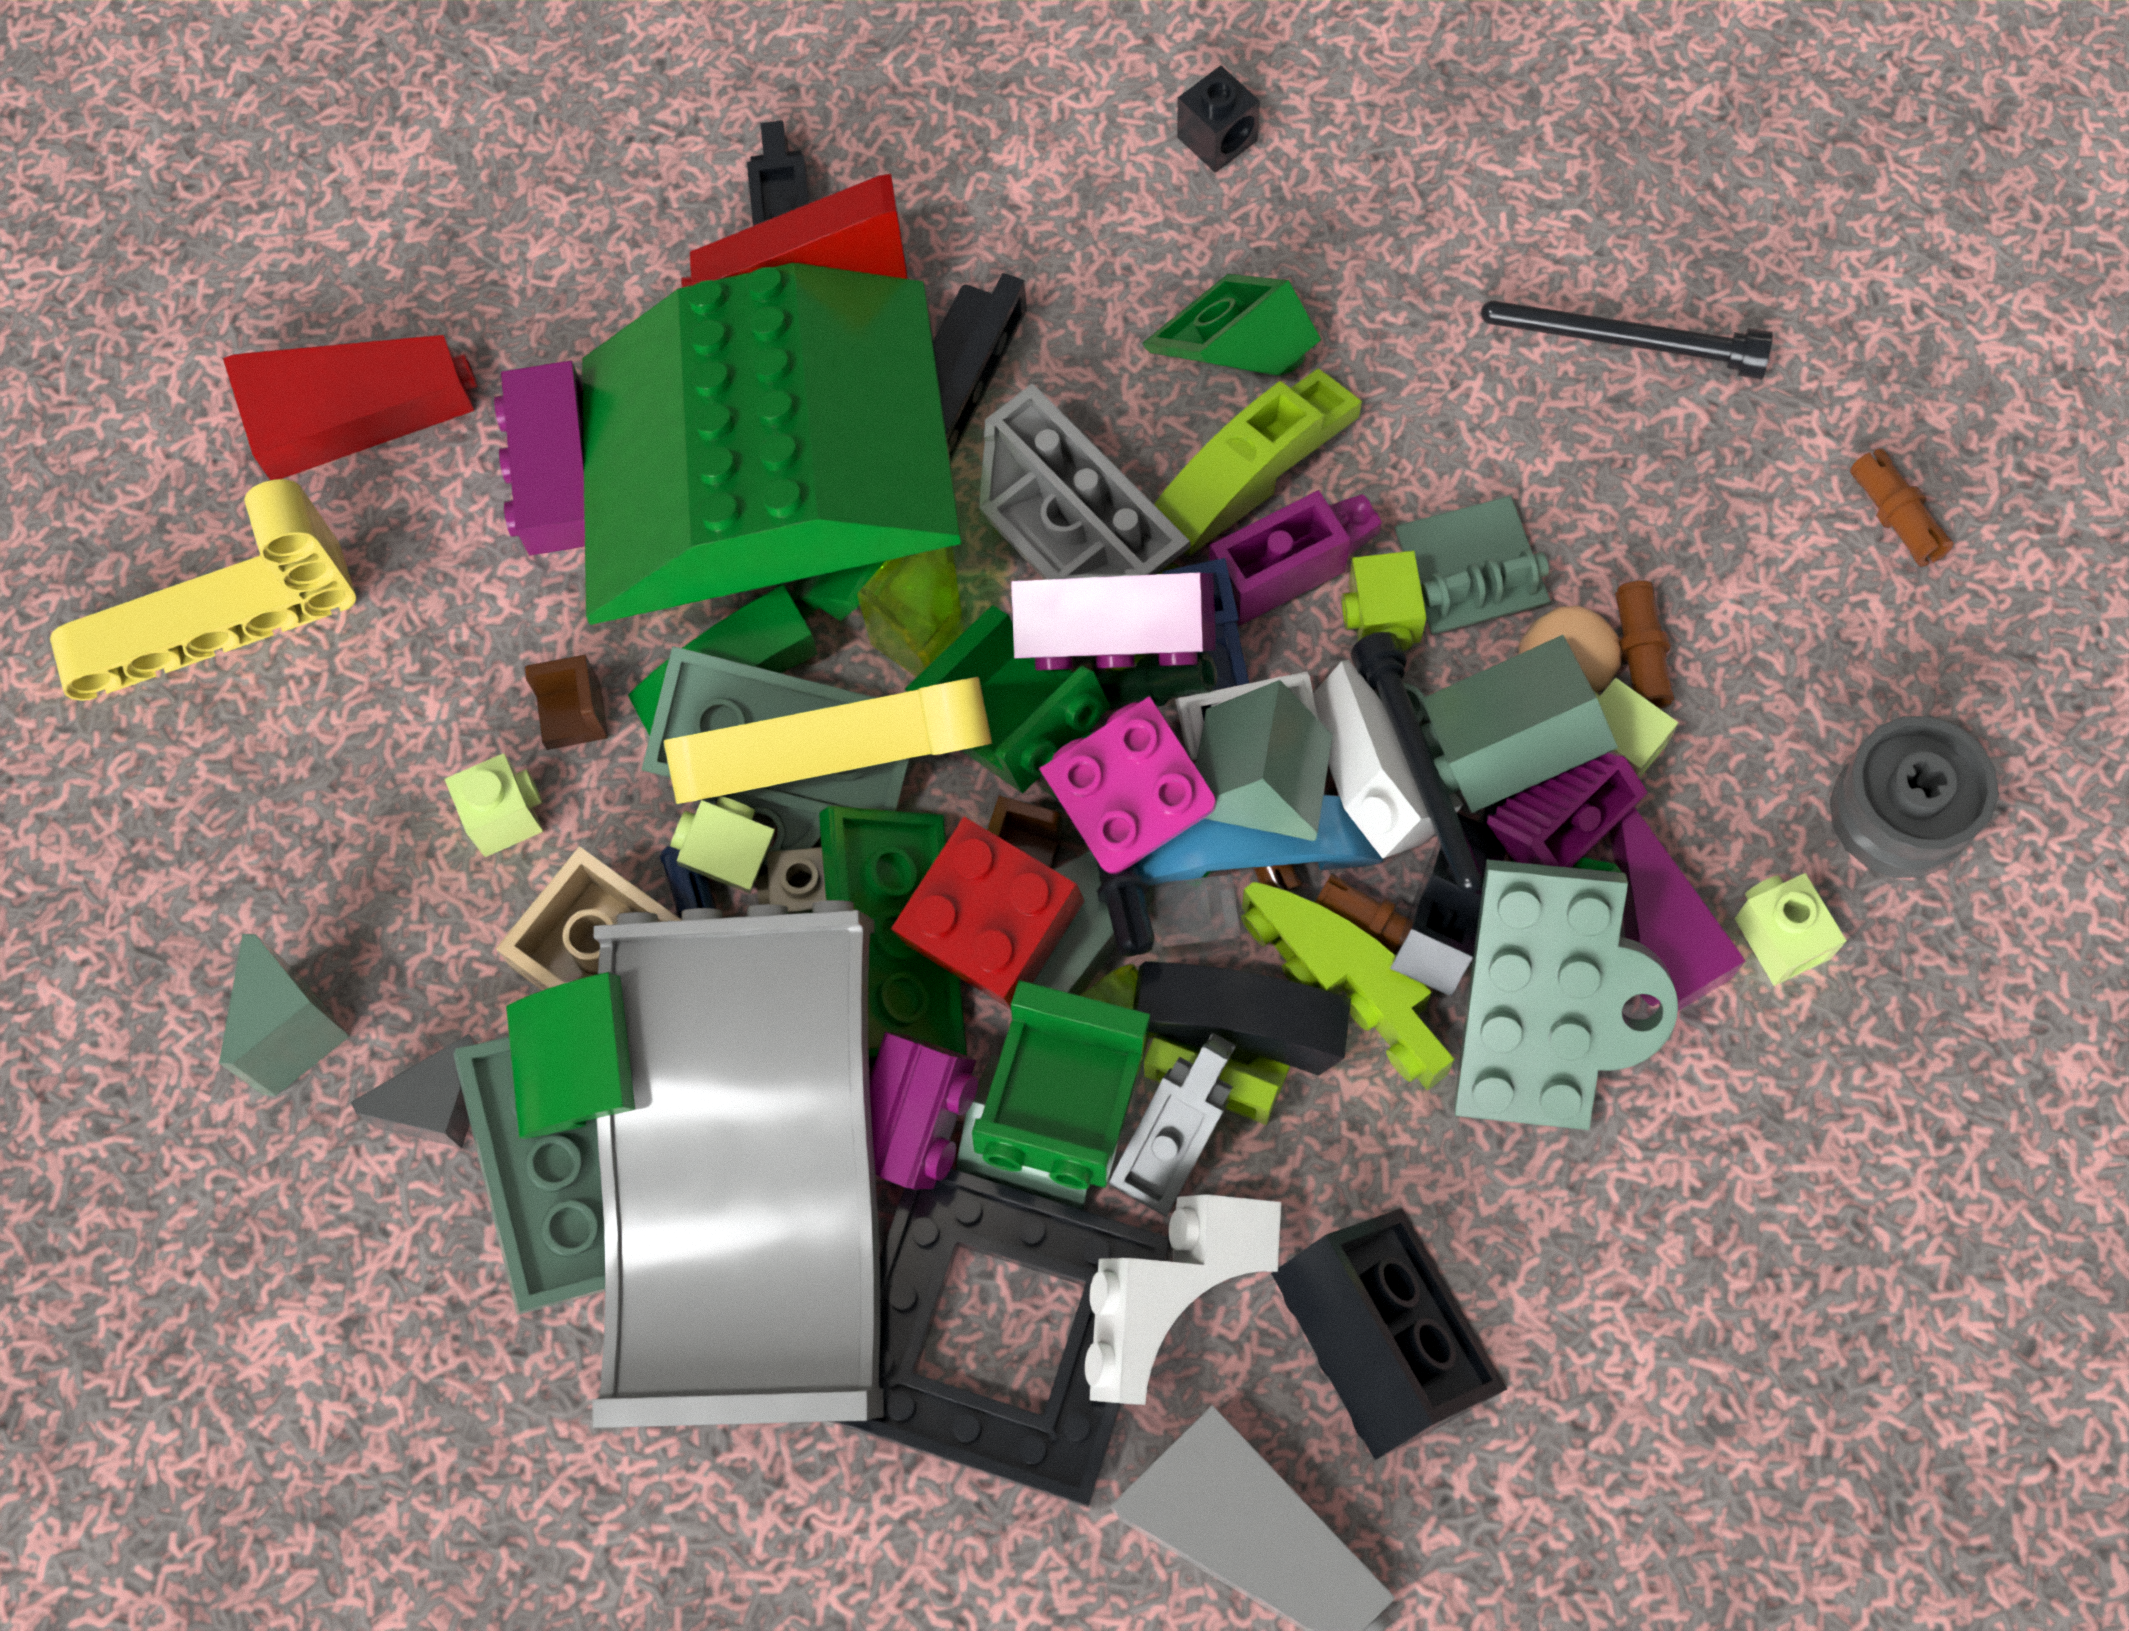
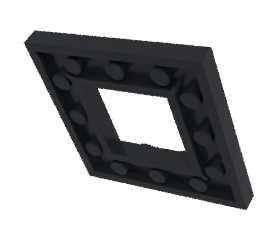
[829,1169,1171,1509]

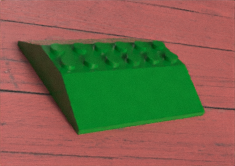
[582,262,962,625]

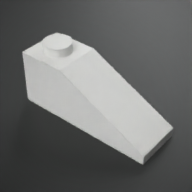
[1313,660,1464,859]

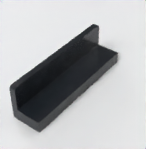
[933,273,1027,462]

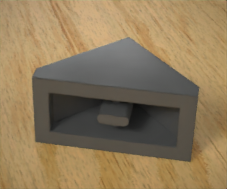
[350,1034,478,1148]

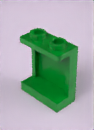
[905,605,1110,794]
[972,980,1150,1190]

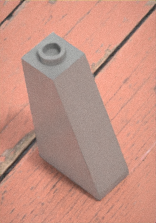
[1110,1405,1395,1631]

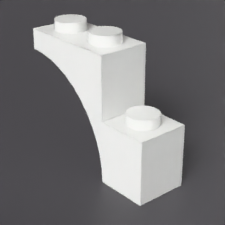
[1085,1194,1281,1405]

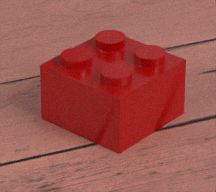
[891,816,1085,1010]

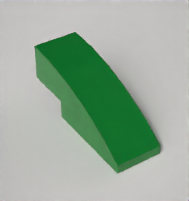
[628,584,818,736]

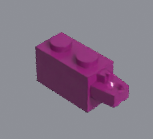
[1209,490,1382,626]

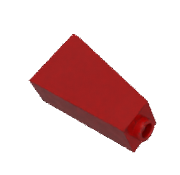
[681,174,908,288]
[223,335,478,480]

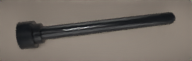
[1481,301,1773,380]
[1351,632,1483,893]

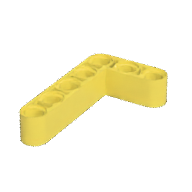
[50,479,356,701]
[663,677,992,804]

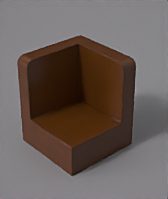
[525,654,608,750]
[987,795,1063,869]

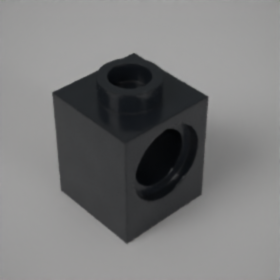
[1177,65,1260,173]

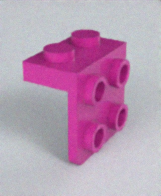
[1039,696,1217,874]

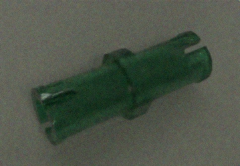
[1095,652,1218,711]

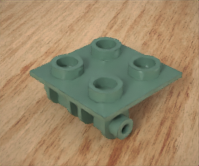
[1394,496,1551,635]

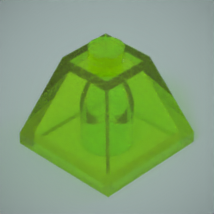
[857,546,965,677]

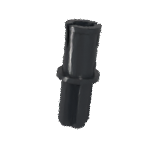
[1094,856,1155,957]

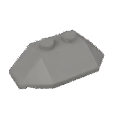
[979,383,1191,580]

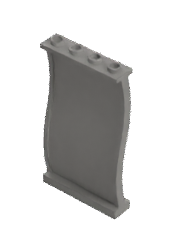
[592,900,884,1428]

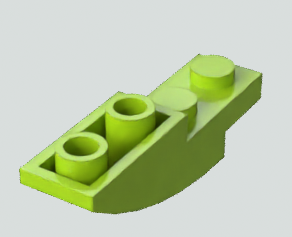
[1154,368,1362,556]
[1241,882,1455,1091]

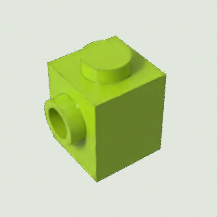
[1341,550,1426,651]

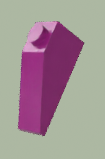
[1609,807,1746,1011]

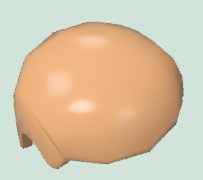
[1519,605,1622,693]

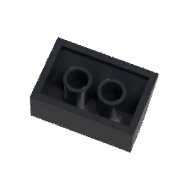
[1271,1208,1507,1460]

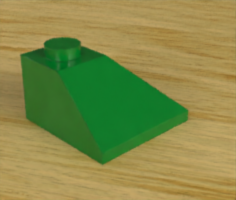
[1142,274,1321,376]

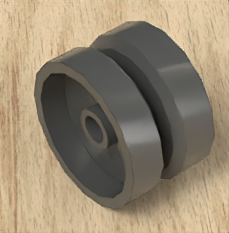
[1830,716,1999,878]

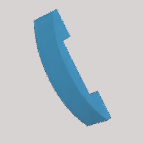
[1136,795,1383,885]

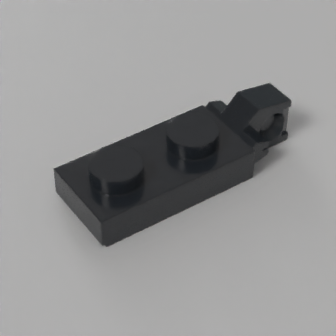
[747,120,811,226]

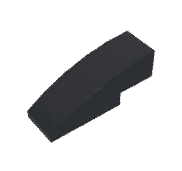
[1390,812,1506,996]
[1132,961,1351,1076]

